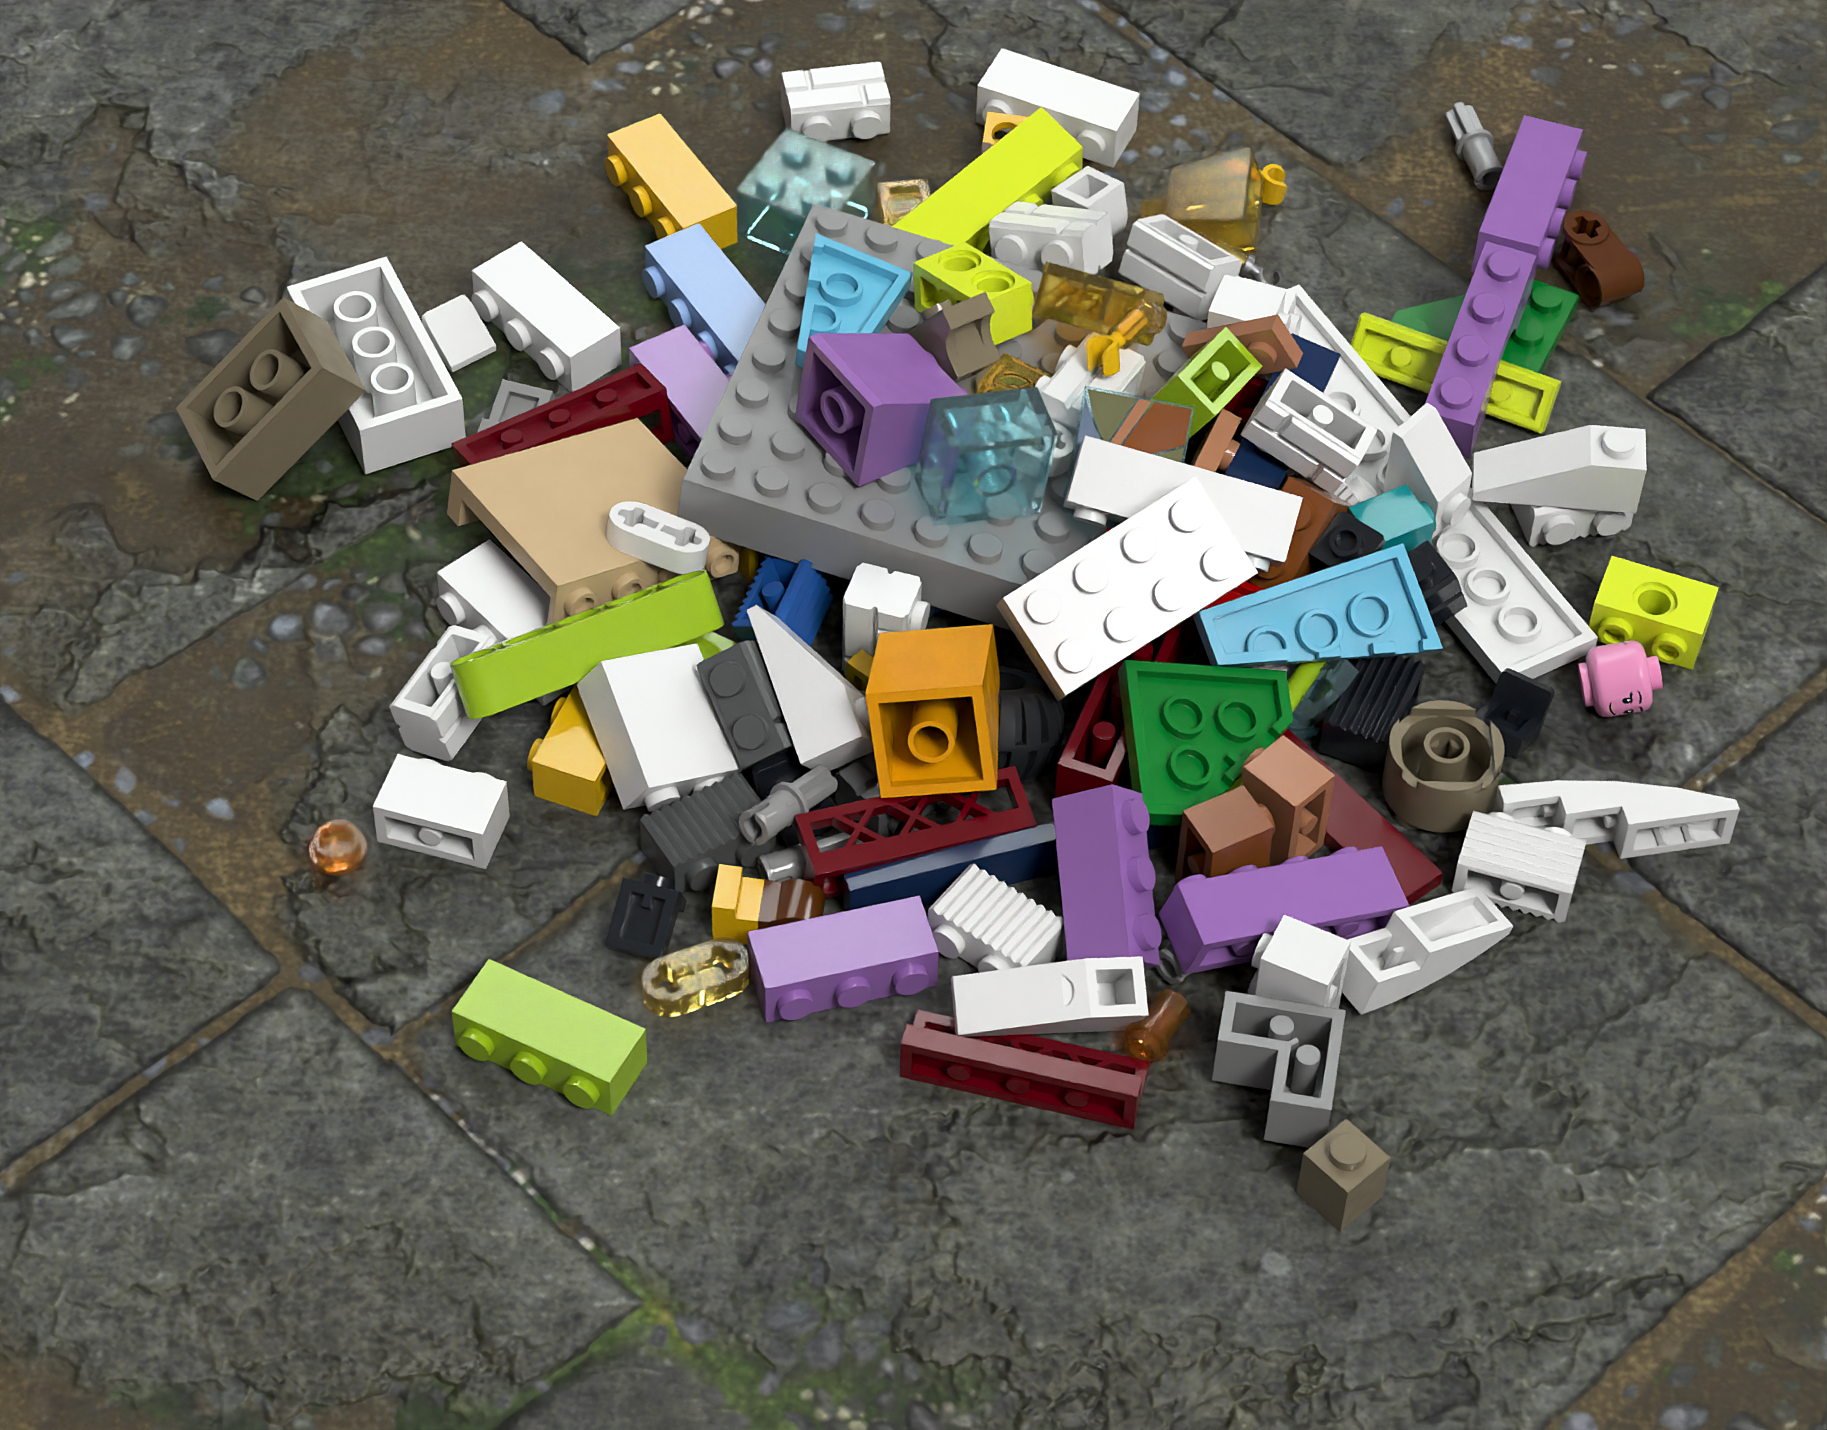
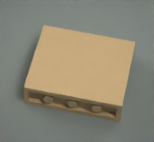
[447,418,742,625]

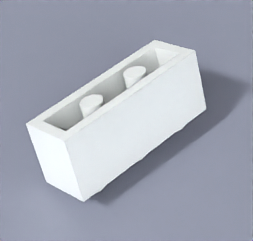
[976,49,1140,167]
[471,241,622,392]
[437,539,574,706]

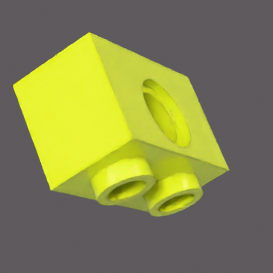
[1589,556,1719,670]

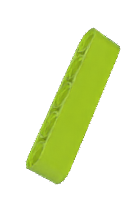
[449,570,724,719]

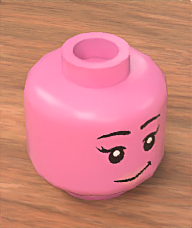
[1578,641,1663,718]

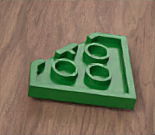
[1391,280,1579,374]
[1118,660,1293,826]

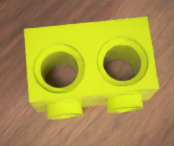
[913,242,1034,345]

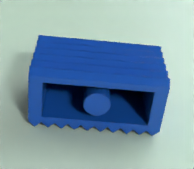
[731,554,834,647]

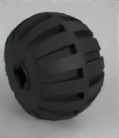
[964,666,1065,782]

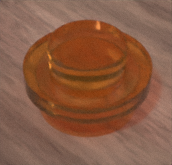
[309,820,368,876]

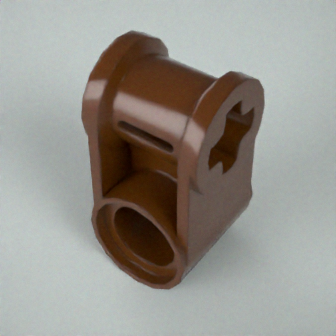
[1554,210,1645,309]

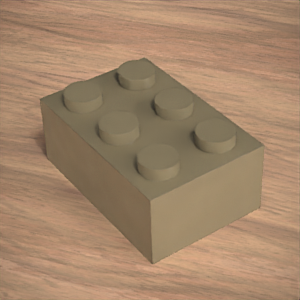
[176,297,366,501]

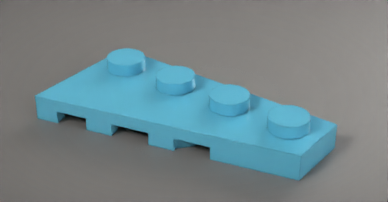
[1193,543,1443,667]

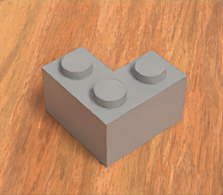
[1212,991,1346,1148]

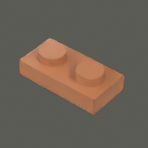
[1181,314,1303,376]
[1190,409,1242,472]

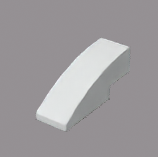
[1342,886,1513,1015]

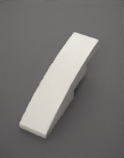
[1492,780,1740,859]

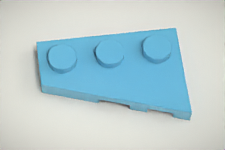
[794,233,913,368]

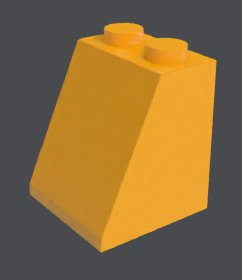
[865,624,1000,798]

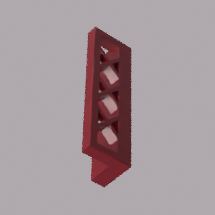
[451,363,675,468]
[793,766,1037,899]
[899,1010,1150,1130]

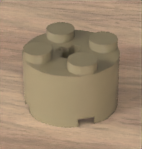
[1382,700,1505,833]

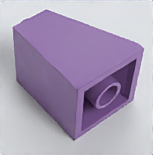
[795,333,974,487]

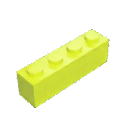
[892,107,1083,255]

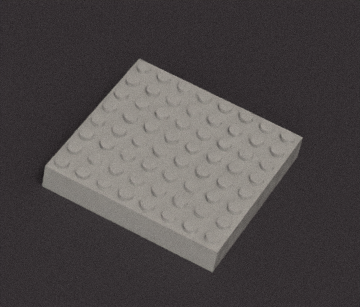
[677,203,1207,631]

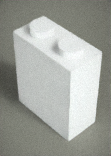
[577,643,742,812]

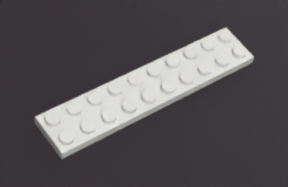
[1288,285,1598,684]

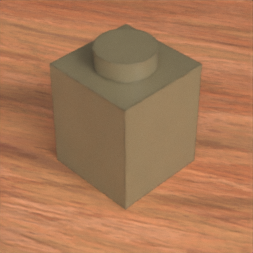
[1296,1119,1391,1232]

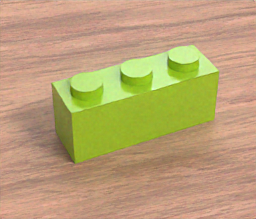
[452,959,647,1116]

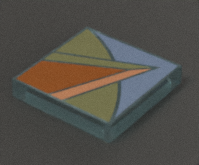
[1063,386,1195,496]

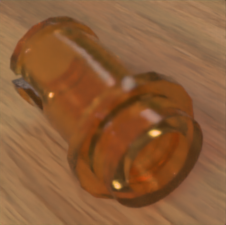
[1124,989,1191,1064]

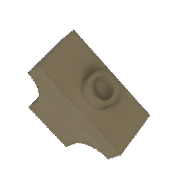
[906,292,1001,383]

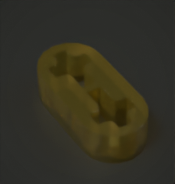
[641,937,750,1018]

